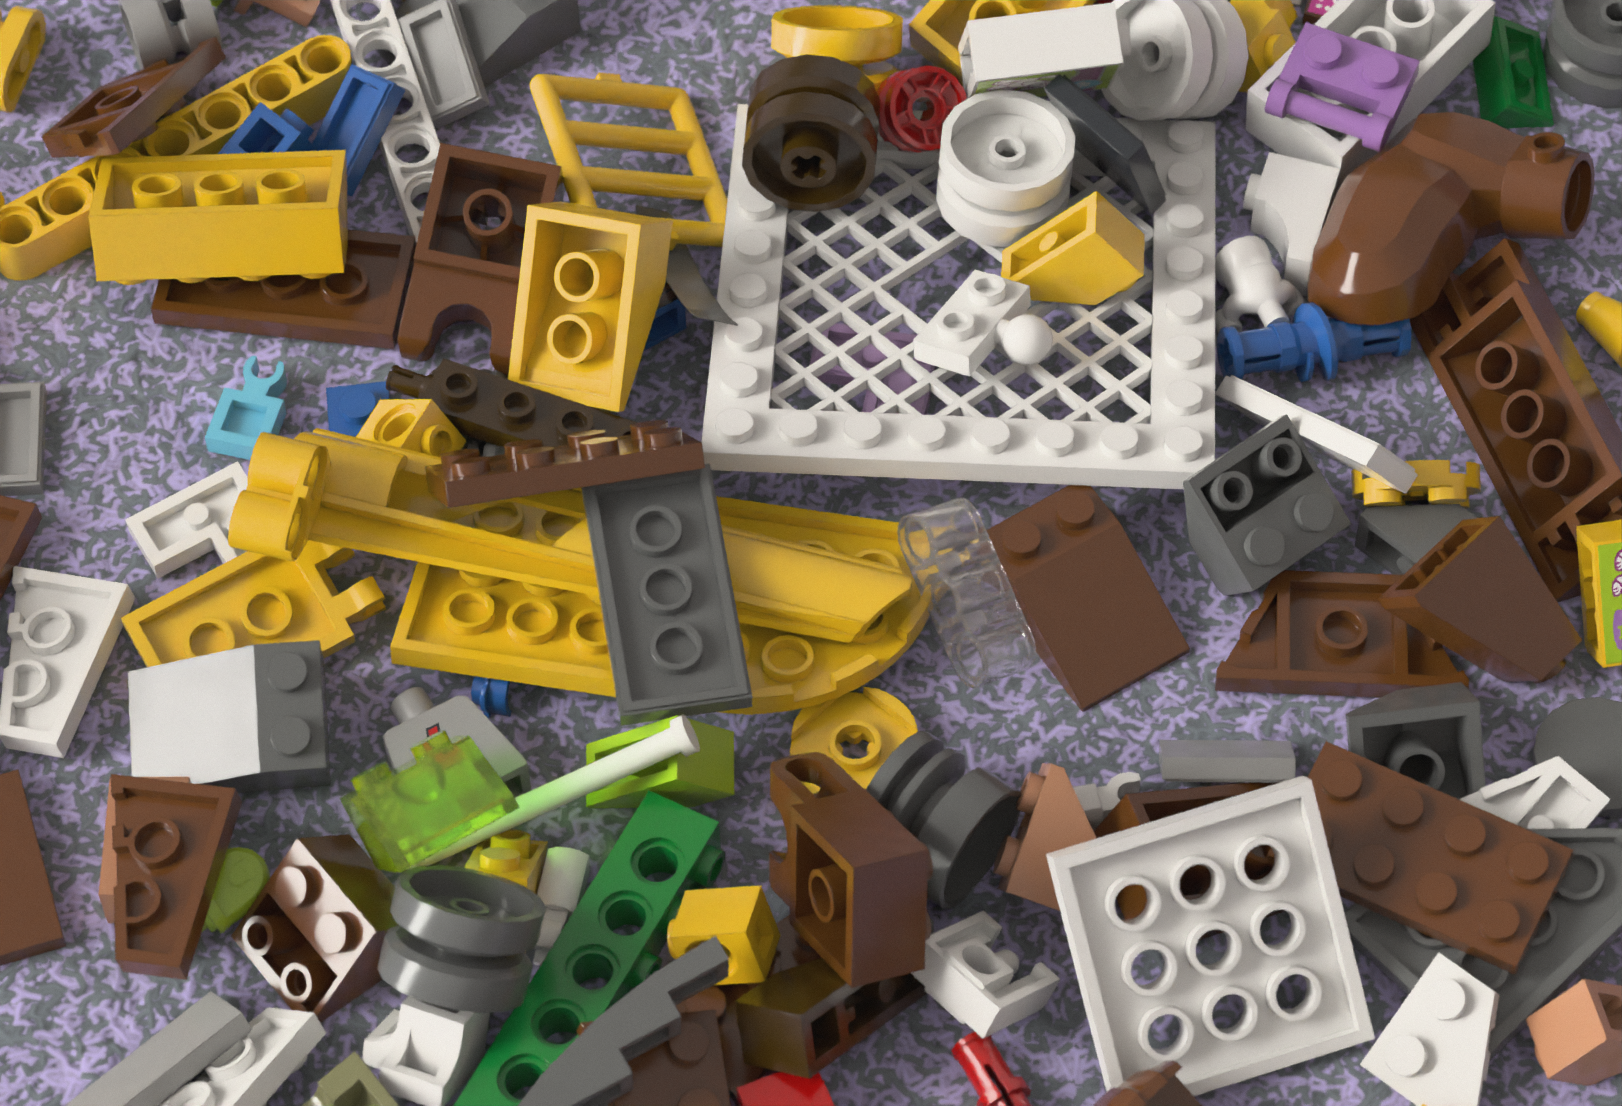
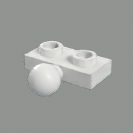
[913,269,1053,377]

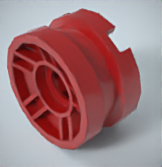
[877,65,967,154]

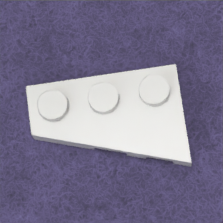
[0,566,135,758]

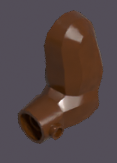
[1307,112,1595,325]

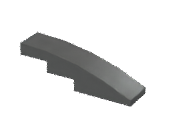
[518,935,729,1106]

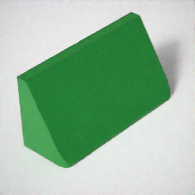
[1473,15,1554,129]

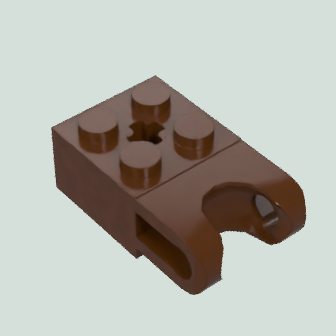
[398,143,565,379]
[769,752,933,988]

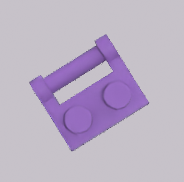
[1265,22,1420,152]

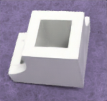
[362,996,490,1106]

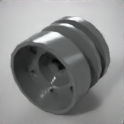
[866,730,1022,909]

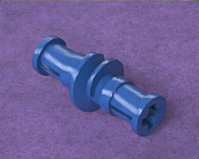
[1217,302,1411,382]

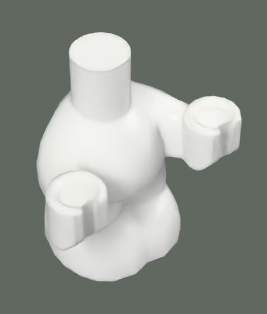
[1215,235,1306,333]

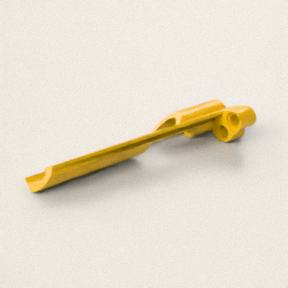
[228,428,912,643]

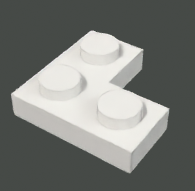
[125,461,248,579]

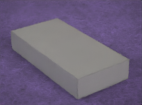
[397,0,490,129]
[0,382,47,496]
[1159,740,1296,782]

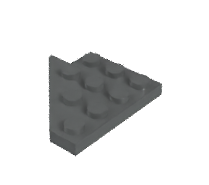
[1344,828,1622,1061]

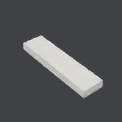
[1215,375,1418,494]

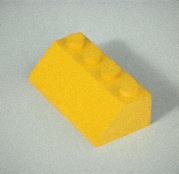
[88,150,348,285]

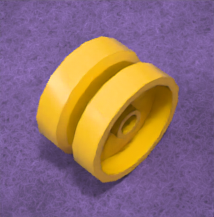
[771,5,903,91]

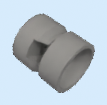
[118,0,222,69]

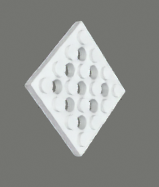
[1046,776,1375,1096]

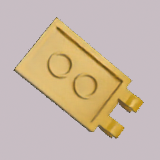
[121,540,386,667]

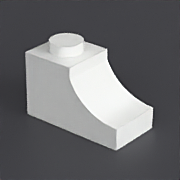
[1243,152,1340,296]

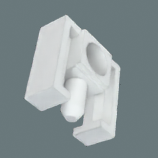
[911,910,1060,1038]

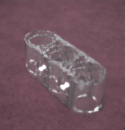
[897,497,1036,688]

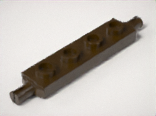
[386,358,638,448]

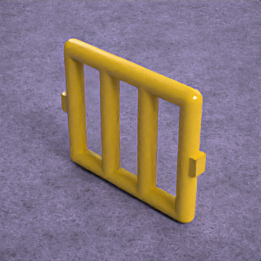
[530,72,727,251]

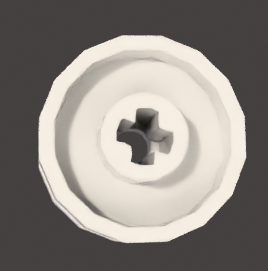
[1101,0,1248,121]
[936,89,1076,248]

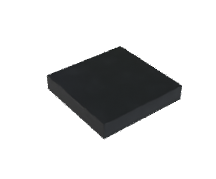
[1044,74,1167,215]

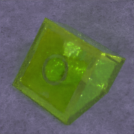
[340,730,520,873]

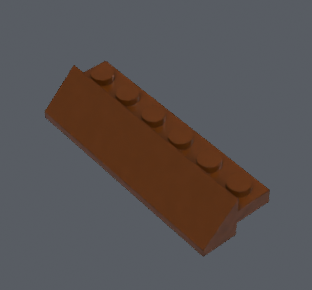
[1410,238,1622,603]

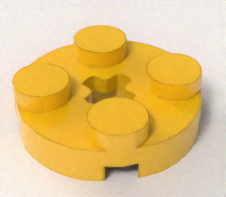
[1351,460,1481,509]
[790,687,918,794]

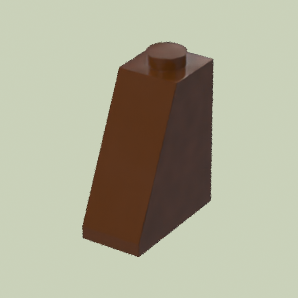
[1378,516,1582,684]

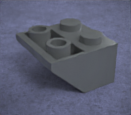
[1183,414,1351,596]

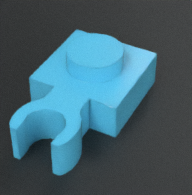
[205,356,287,460]

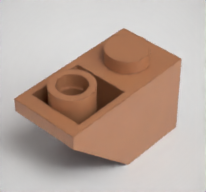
[993,763,1097,912]

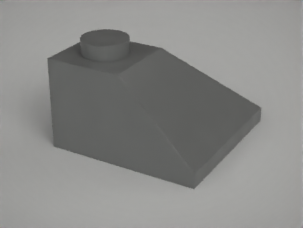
[1346,682,1486,799]

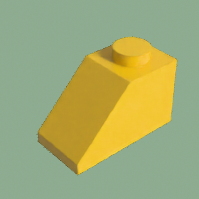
[1001,191,1145,305]

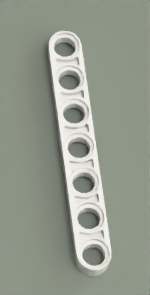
[330,0,440,245]

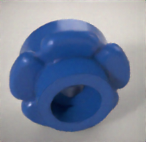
[471,676,522,718]

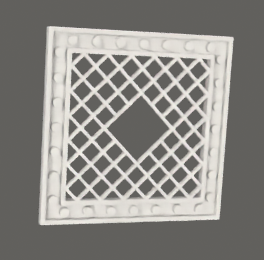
[701,104,1215,489]

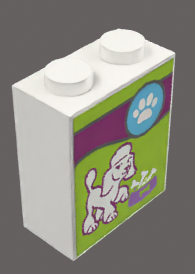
[958,2,1131,99]

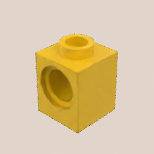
[356,399,466,457]
[667,885,781,985]

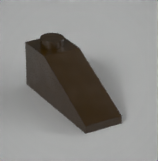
[735,958,927,1078]

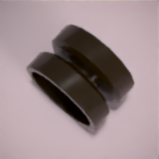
[742,54,881,212]

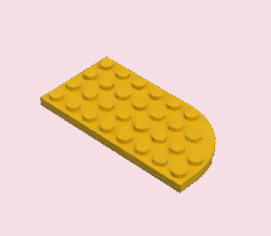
[390,488,948,715]

